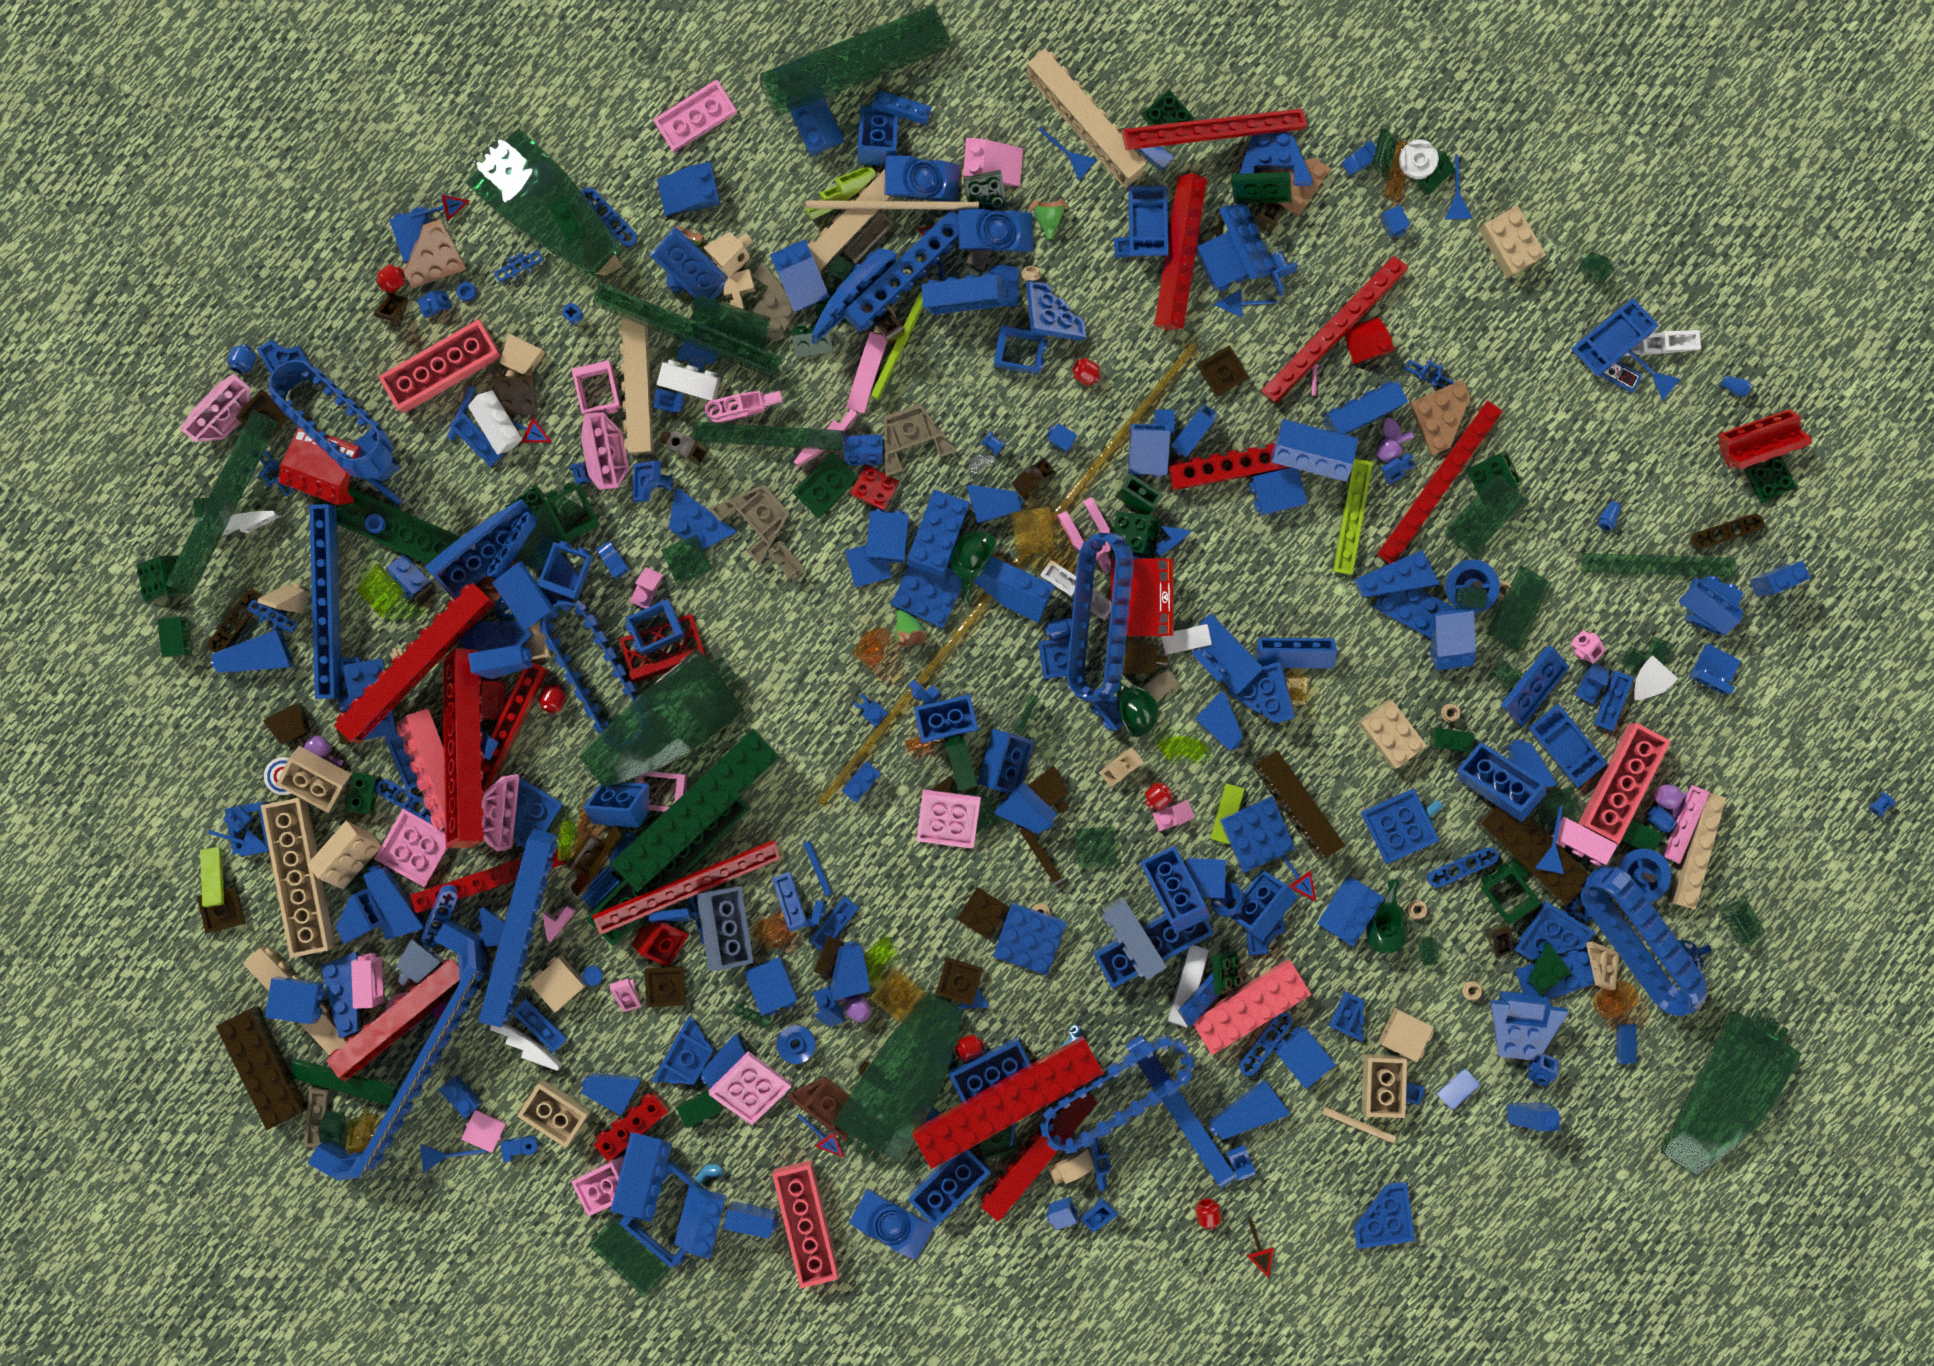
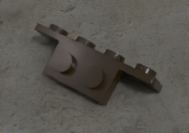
[567,826,624,898]

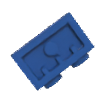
[1689,644,1741,695]

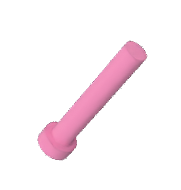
[1311,364,1319,396]

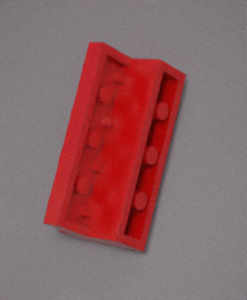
[1718,409,1812,469]

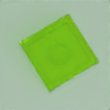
[356,564,405,617]

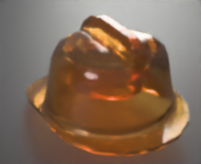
[853,627,890,669]
[751,913,795,951]
[1593,981,1639,1018]

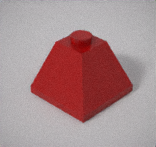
[1344,318,1394,365]
[631,921,690,967]

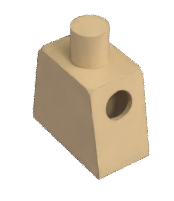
[703,232,753,278]
[500,334,545,376]

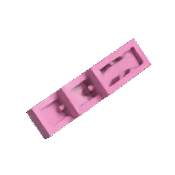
[846,331,887,413]
[794,409,858,467]

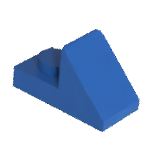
[1154,526,1191,558]
[1574,663,1609,704]
[813,985,846,1027]
[1080,1197,1118,1233]

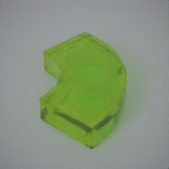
[1155,736,1210,762]
[558,819,574,860]
[865,936,894,984]

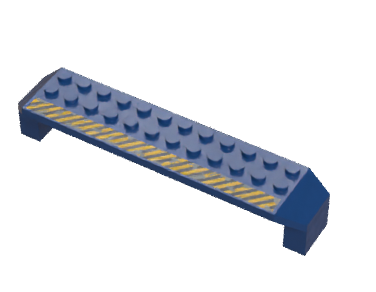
[307,920,490,1181]

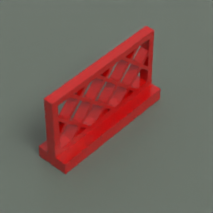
[619,614,707,683]

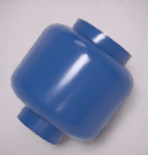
[227,344,257,374]

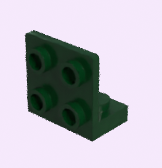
[1467,450,1523,503]
[1110,512,1160,557]
[137,555,187,602]

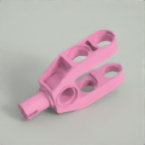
[705,390,783,424]
[1057,497,1111,575]

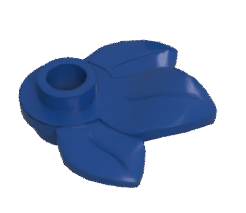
[678,334,716,372]

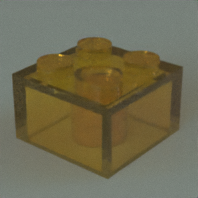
[1012,507,1058,555]
[870,965,925,1022]

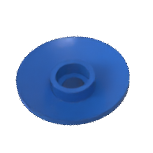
[777,1025,815,1064]

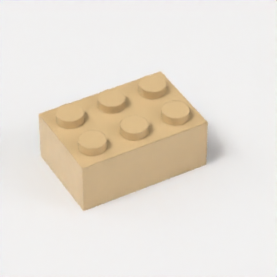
[1479,205,1546,278]
[1357,700,1427,769]
[276,746,352,813]
[307,821,382,890]
[1362,1054,1407,1118]
[517,1079,591,1148]

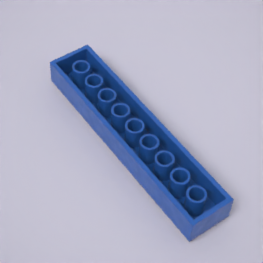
[478,829,558,1028]

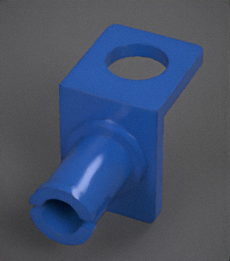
[1271,251,1298,297]

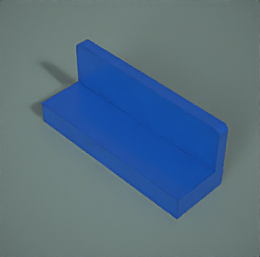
[1679,577,1743,634]

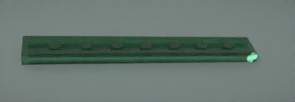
[692,422,844,451]
[1581,553,1736,577]

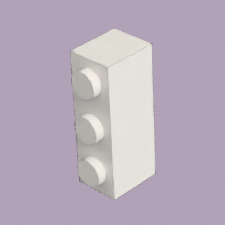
[657,360,721,401]
[468,390,522,455]

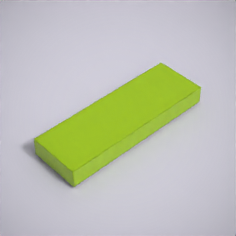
[1210,783,1244,844]
[200,847,224,908]

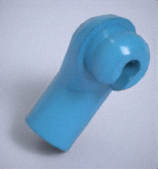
[1425,800,1443,824]
[1062,1025,1082,1047]
[695,1164,724,1184]

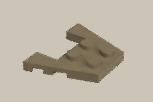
[720,262,798,341]
[884,404,957,477]
[709,485,790,565]

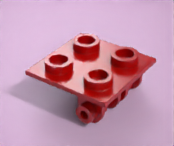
[850,465,900,511]

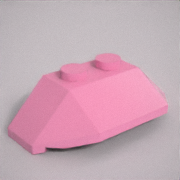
[180,374,250,442]
[581,412,629,490]
[482,774,519,852]

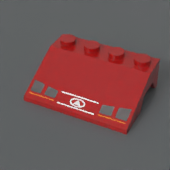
[278,427,361,505]
[1111,558,1174,636]

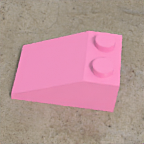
[963,138,1023,187]
[571,1154,625,1216]

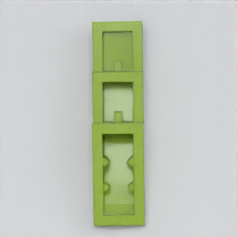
[804,165,876,220]

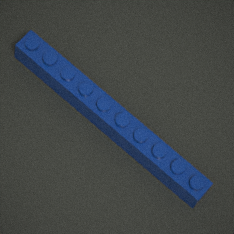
[309,504,342,699]

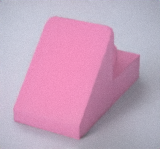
[630,567,663,609]
[1152,799,1195,831]
[543,905,576,942]
[610,979,642,1013]

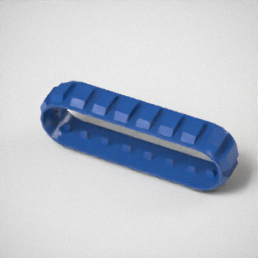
[268,360,394,479]
[1067,533,1133,702]
[540,598,653,751]
[1581,867,1707,1016]
[1040,1036,1195,1154]

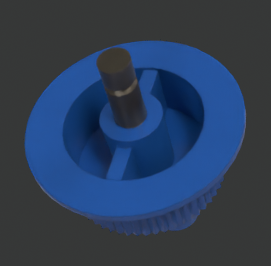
[1445,559,1500,613]
[1618,849,1671,902]

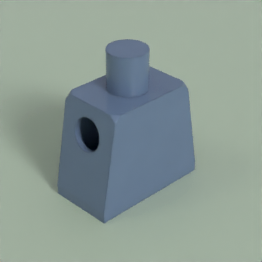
[397,938,445,987]

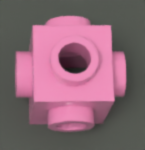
[1570,630,1606,664]

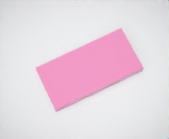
[653,79,738,153]

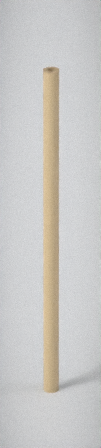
[806,201,979,210]

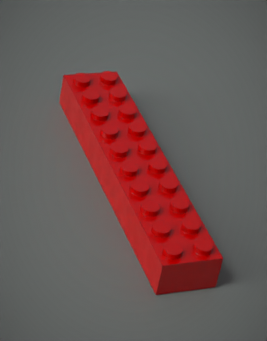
[333,583,495,743]
[442,648,485,848]
[912,1035,1103,1169]

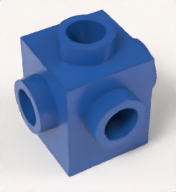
[1527,1053,1559,1087]

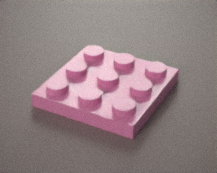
[916,789,981,848]
[374,809,448,887]
[709,1051,792,1125]

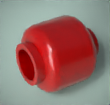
[375,264,405,293]
[1072,358,1101,386]
[538,684,567,714]
[1144,782,1173,811]
[955,1034,985,1063]
[1195,1198,1222,1230]

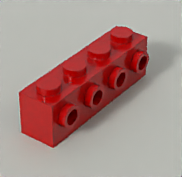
[594,1091,670,1162]

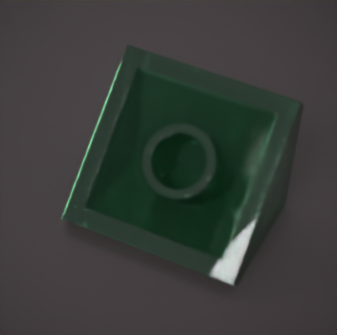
[1719,896,1764,947]

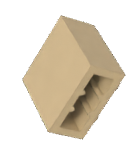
[530,956,588,1012]
[1378,1007,1434,1062]

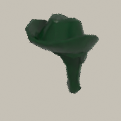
[951,532,997,604]
[1102,672,1159,737]
[1366,879,1408,953]

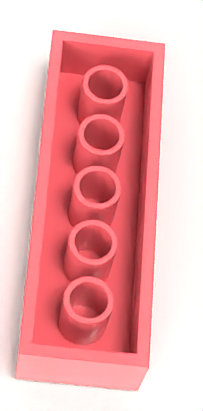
[378,319,502,414]
[396,709,445,831]
[1578,723,1671,844]
[1193,959,1311,1055]
[772,1160,839,1289]

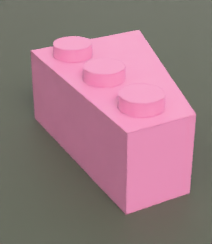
[1552,816,1617,867]

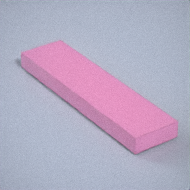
[1662,785,1710,863]

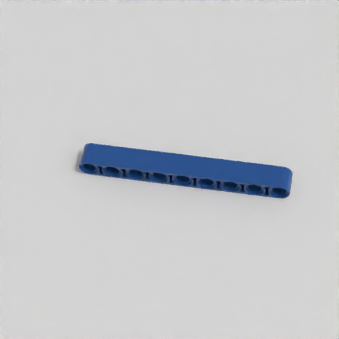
[1125,1035,1237,1189]

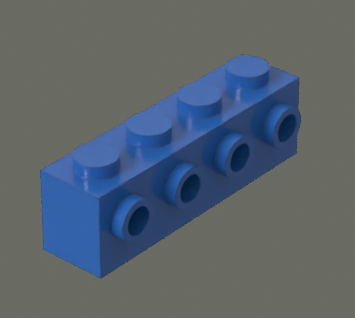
[1255,638,1337,668]

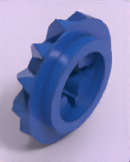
[1564,893,1592,923]

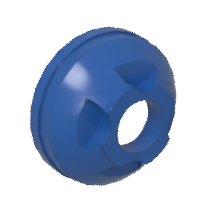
[1211,883,1244,917]

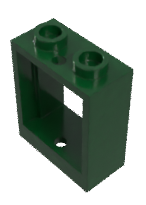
[542,481,601,542]
[944,734,977,790]
[1480,862,1541,925]

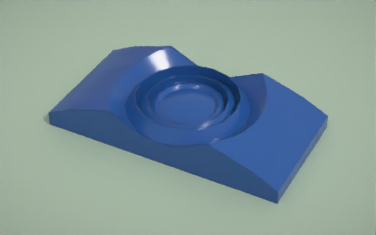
[884,156,959,202]
[1128,185,1168,256]
[958,209,1033,252]
[1571,298,1659,377]
[1528,704,1608,788]
[849,1188,934,1260]

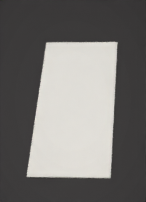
[1161,624,1212,655]

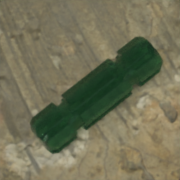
[734,1004,771,1027]

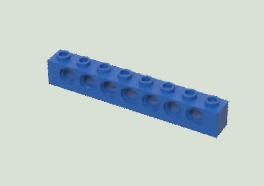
[843,210,959,332]

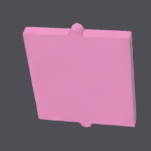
[461,1110,506,1153]

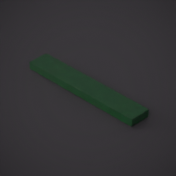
[292,1059,397,1106]

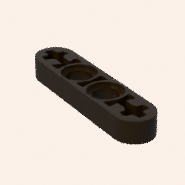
[1689,514,1764,549]
[208,590,262,653]
[1016,824,1065,887]

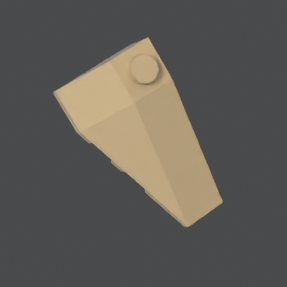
[258,583,310,613]

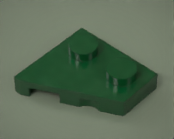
[1527,942,1571,996]

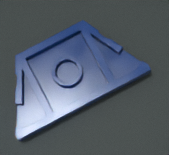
[669,487,737,551]
[652,1015,714,1085]

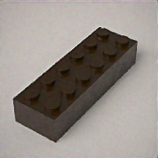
[1253,749,1345,859]
[1476,804,1590,906]
[216,1006,307,1131]

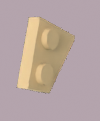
[1587,942,1619,990]

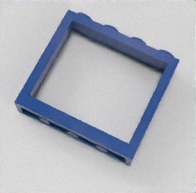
[619,1160,724,1268]

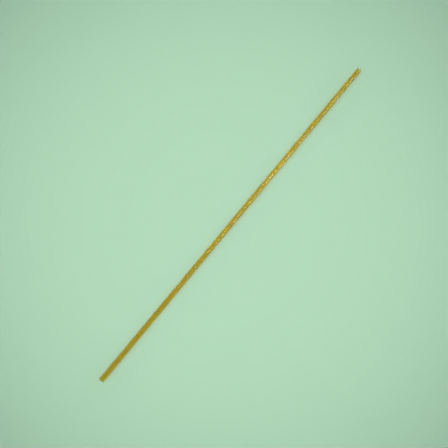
[818,342,1197,805]

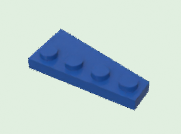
[1354,550,1440,598]
[320,952,360,1039]

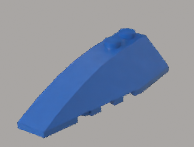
[812,248,897,345]
[425,499,533,599]
[950,557,1055,623]

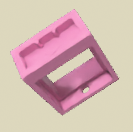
[572,360,622,415]
[635,770,688,812]
[351,953,384,1009]

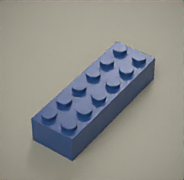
[1092,913,1214,989]

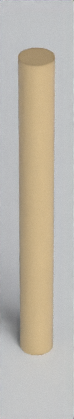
[1322,1107,1396,1143]

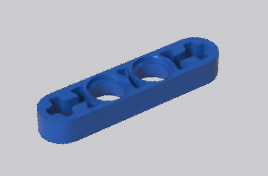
[580,187,638,248]
[487,512,537,580]
[376,779,432,824]
[1427,847,1499,888]
[422,885,458,948]
[1239,1011,1292,1076]

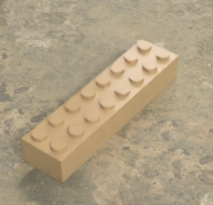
[1026,48,1146,189]
[261,798,336,958]

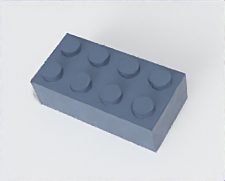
[697,886,753,971]
[1102,897,1167,980]

